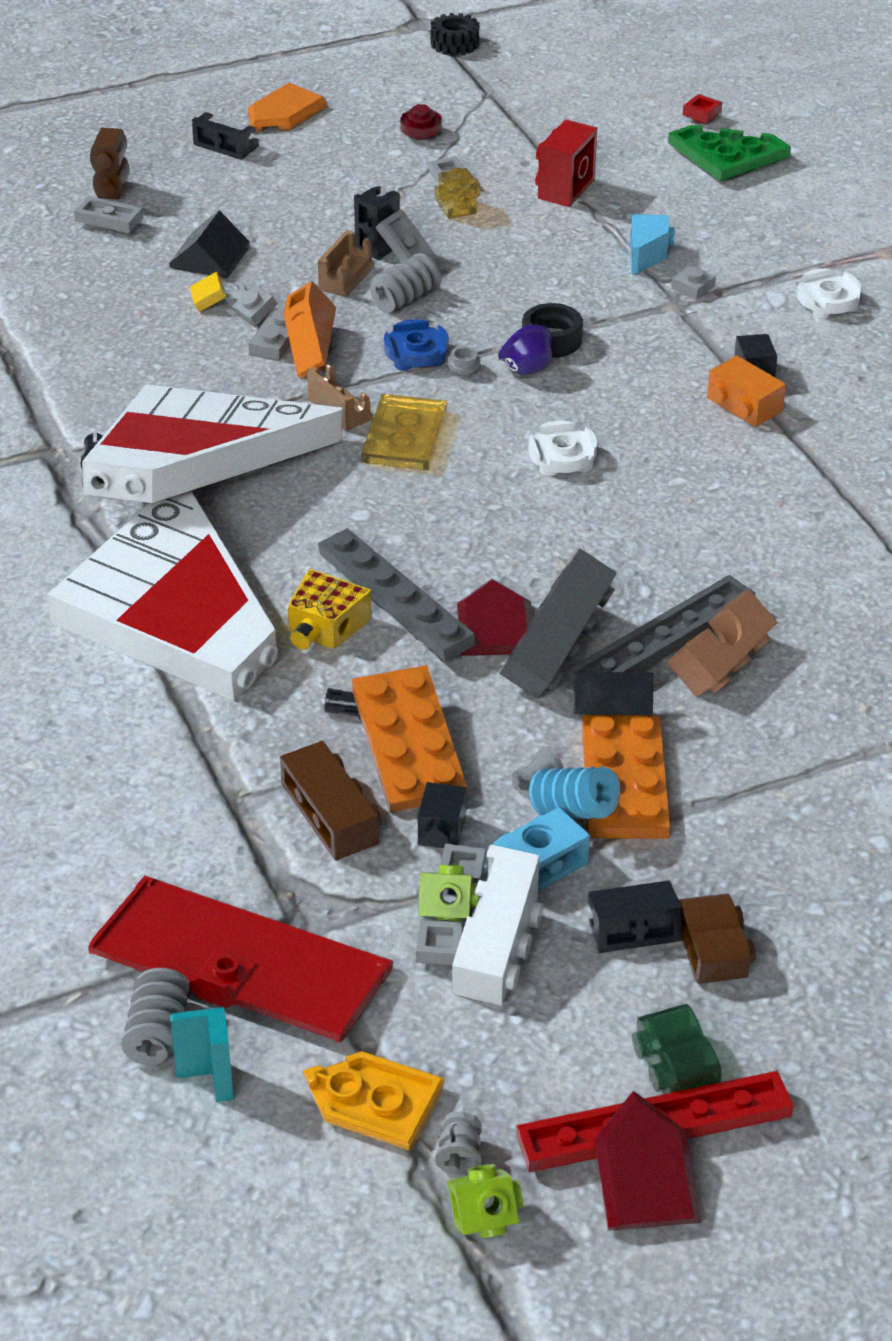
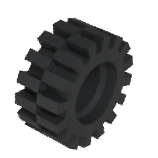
[431,13,480,56]

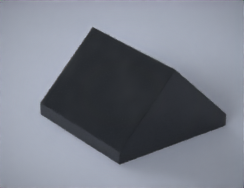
[169,210,250,279]

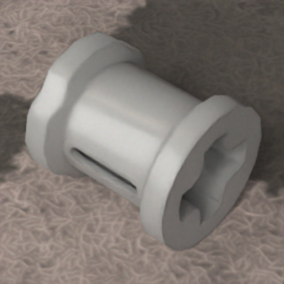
[512,749,564,800]

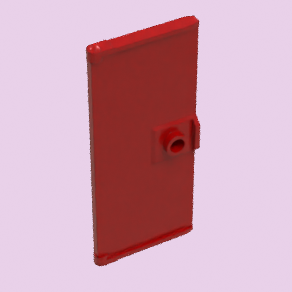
[88,875,394,1043]

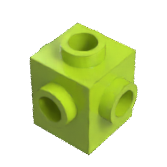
[418,865,480,922]
[447,1164,523,1238]

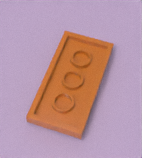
[352,665,468,813]
[582,715,670,839]

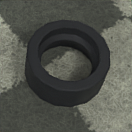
[522,303,583,358]

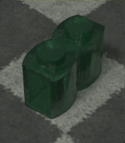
[632,1004,722,1094]

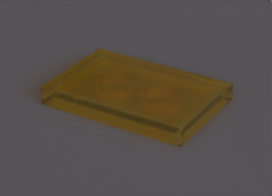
[361,394,447,470]

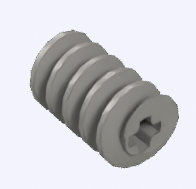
[370,254,441,313]
[121,968,190,1066]

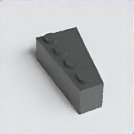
[499,548,617,699]

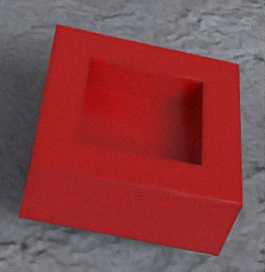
[682,94,722,124]

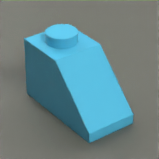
[630,214,675,274]

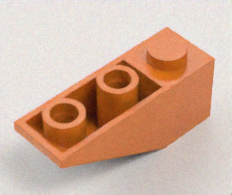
[284,281,336,379]

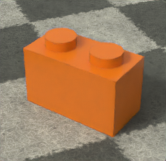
[707,355,786,427]

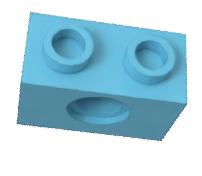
[493,807,590,891]

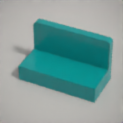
[170,1007,234,1102]

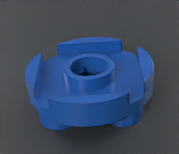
[384,319,449,371]

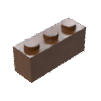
[280,740,382,861]

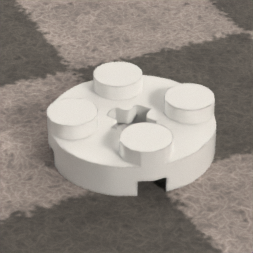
[797,268,861,319]
[528,421,597,476]

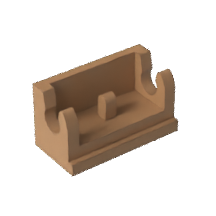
[318,230,375,297]
[307,364,373,431]

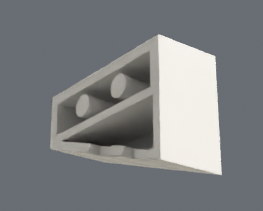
[452,844,543,1006]

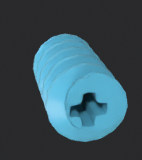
[529,766,620,819]

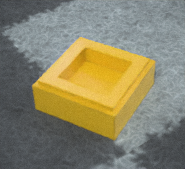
[190,272,227,312]

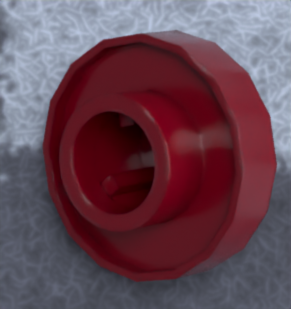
[400,104,442,140]

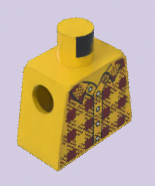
[288,569,372,650]

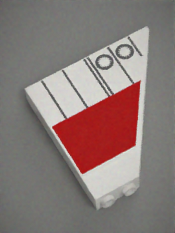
[82,384,343,503]
[47,491,278,701]

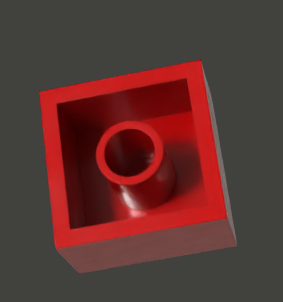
[535,119,597,207]

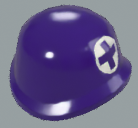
[498,325,552,375]

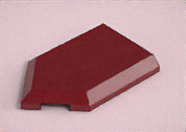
[457,578,532,656]
[594,1090,702,1231]

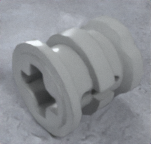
[435,1111,482,1175]

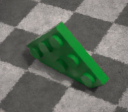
[668,125,791,181]

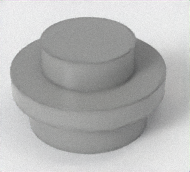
[448,346,481,376]

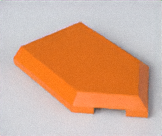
[248,83,328,132]

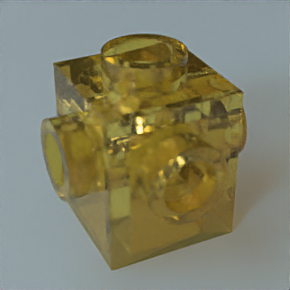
[435,168,480,219]

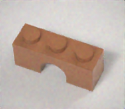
[667,588,778,697]

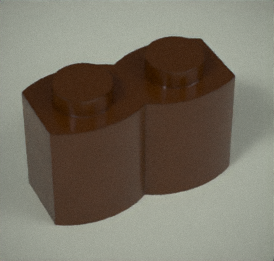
[90,127,130,200]
[679,893,756,984]

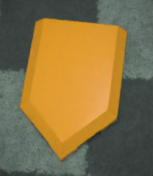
[303,1051,445,1151]

